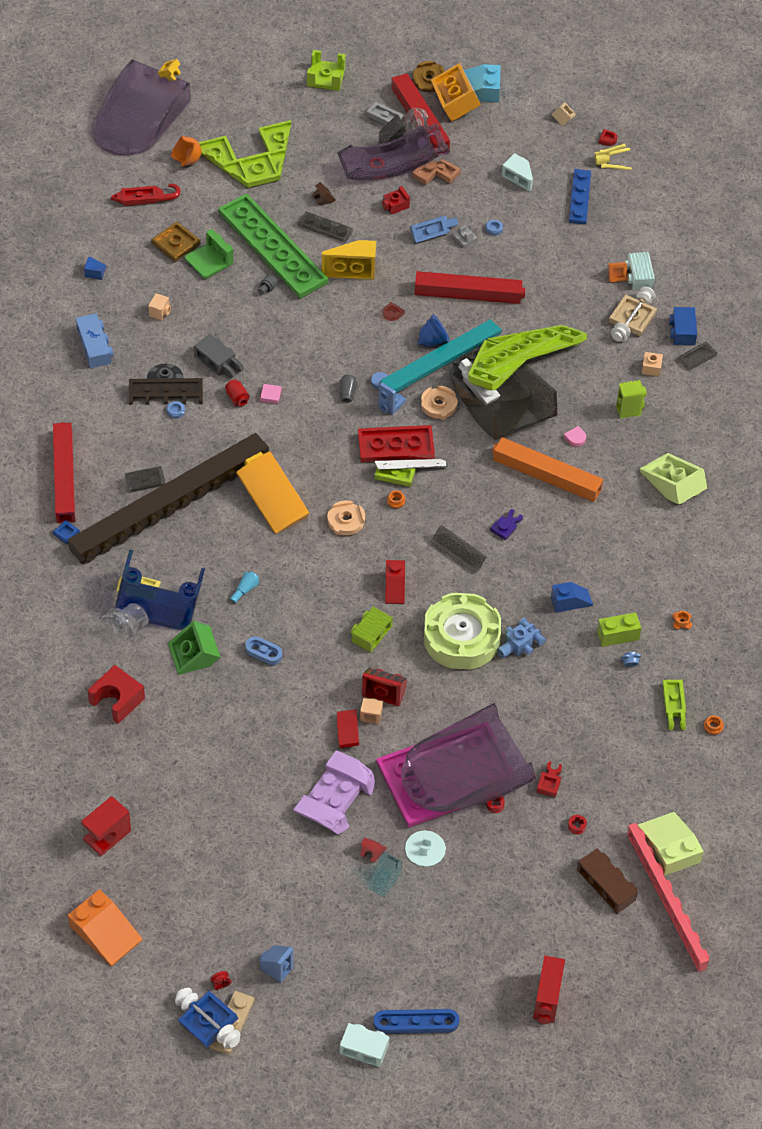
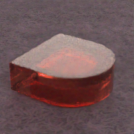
[383,302,405,321]

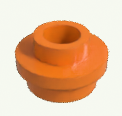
[387,490,406,508]
[704,715,724,735]

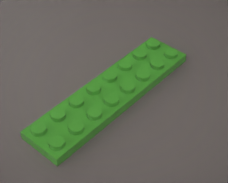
[218,193,329,299]

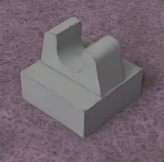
[453,225,478,248]

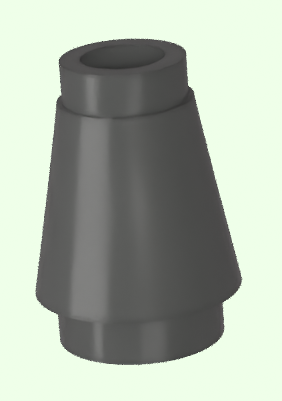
[340,375,358,403]

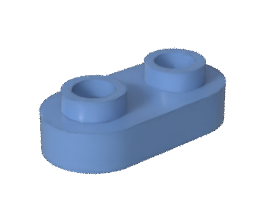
[245,636,282,665]

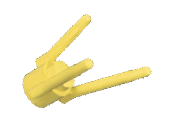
[594,144,632,170]

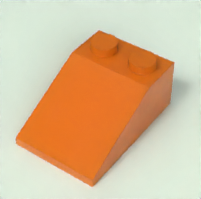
[68,889,143,967]

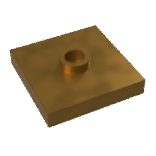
[151,221,201,262]

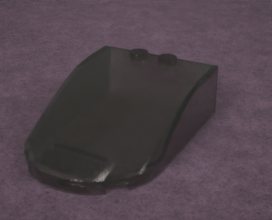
[450,349,558,440]

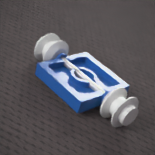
[175,988,241,1049]

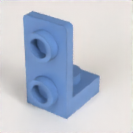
[378,382,406,415]

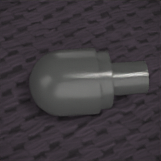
[258,275,278,295]

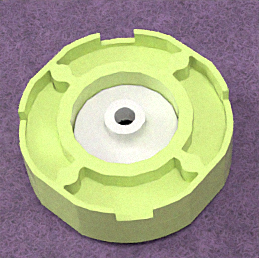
[424,593,501,670]

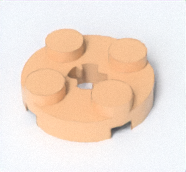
[421,386,458,420]
[327,500,365,535]

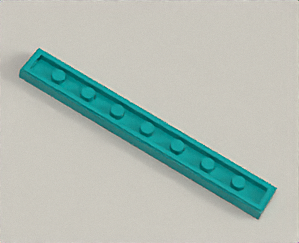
[380,319,502,393]

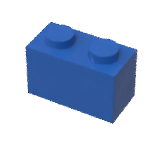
[669,307,697,345]

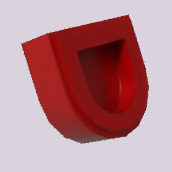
[598,129,618,146]

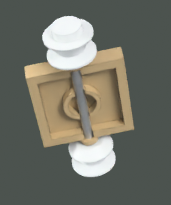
[609,287,657,342]

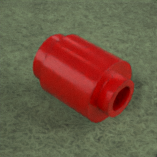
[225,379,250,406]

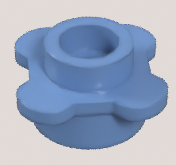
[621,652,641,667]

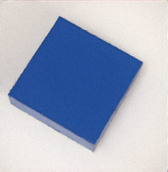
[53,521,80,545]

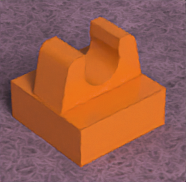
[608,262,627,282]

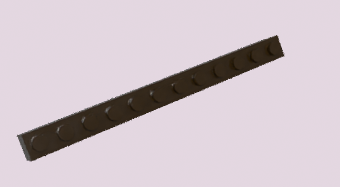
[68,433,269,564]

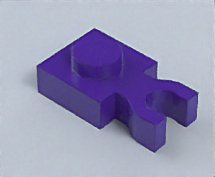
[490,509,523,540]

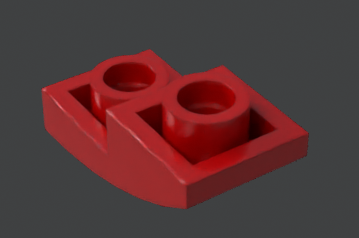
[337,709,359,748]

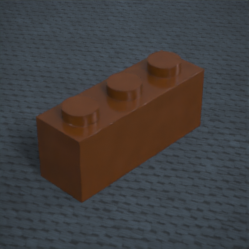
[577,848,638,914]

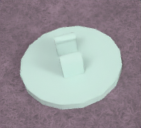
[405,830,446,867]

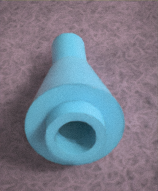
[230,571,260,604]

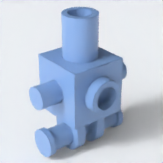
[497,618,546,658]

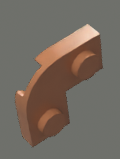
[412,159,461,185]

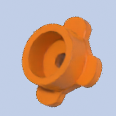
[672,611,692,629]

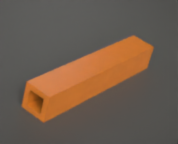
[492,437,604,502]

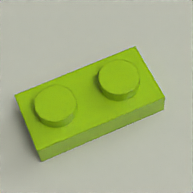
[374,467,415,487]

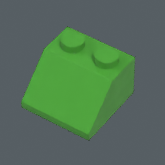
[168,621,221,675]

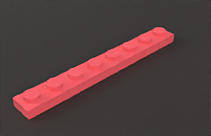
[627,823,709,972]

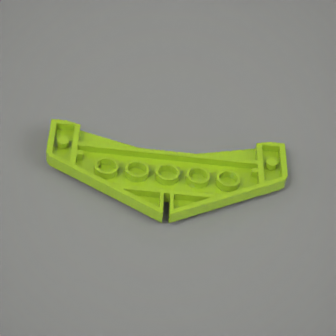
[468,325,587,391]

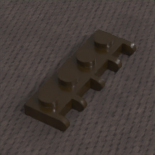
[129,378,203,405]

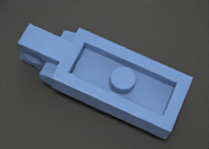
[409,216,458,243]

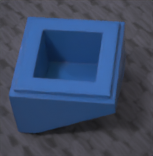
[84,257,107,280]

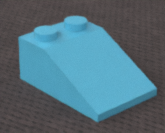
[464,64,501,102]

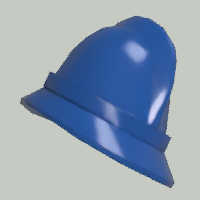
[417,314,450,347]

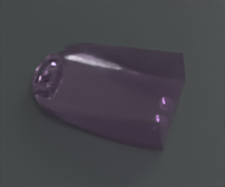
[92,59,191,156]
[401,702,536,812]

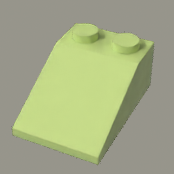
[640,453,707,504]
[638,812,704,876]

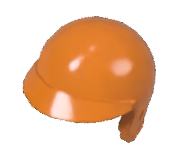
[171,135,202,167]

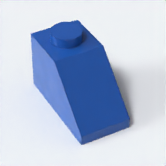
[551,582,593,613]

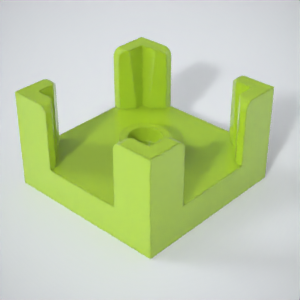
[307,50,346,91]

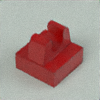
[360,837,387,862]

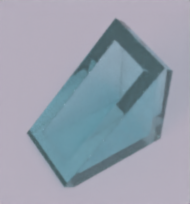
[367,851,402,898]

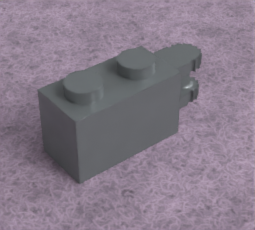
[194,334,244,378]

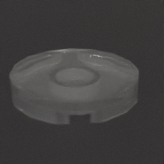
[403,108,429,142]

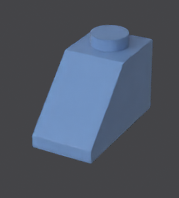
[259,945,293,983]

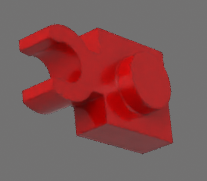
[536,761,562,798]

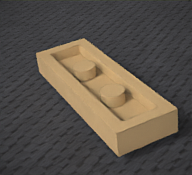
[210,991,255,1055]

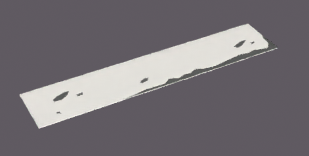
[375,459,448,469]

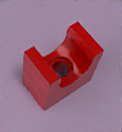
[87,665,145,724]
[81,796,131,856]

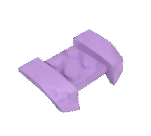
[294,750,375,834]

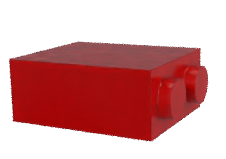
[533,955,565,1024]

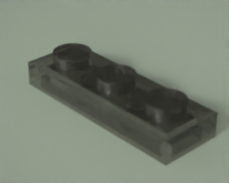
[298,211,353,243]
[431,526,487,573]

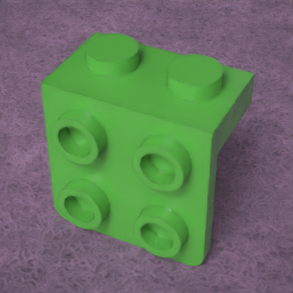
[185,229,234,279]

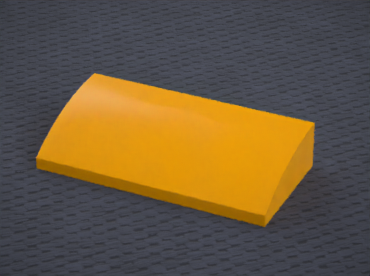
[236,451,309,534]

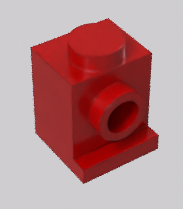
[382,186,410,215]

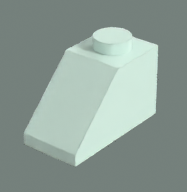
[502,153,533,191]

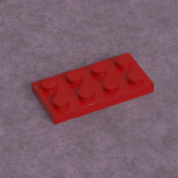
[358,425,435,462]

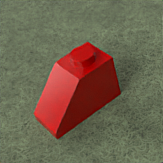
[385,560,405,604]

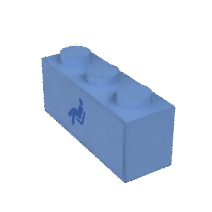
[76,313,114,368]

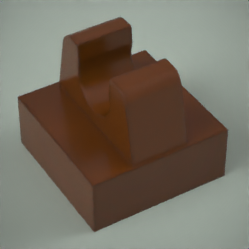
[312,182,336,205]

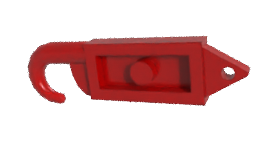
[111,184,181,206]

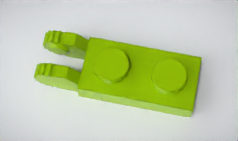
[662,680,686,730]

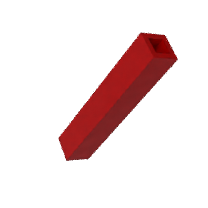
[391,73,450,156]
[414,271,526,304]
[53,422,76,523]

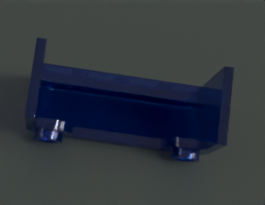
[115,550,205,630]

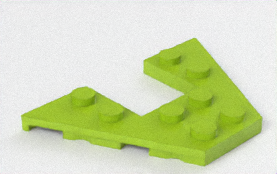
[199,120,291,188]

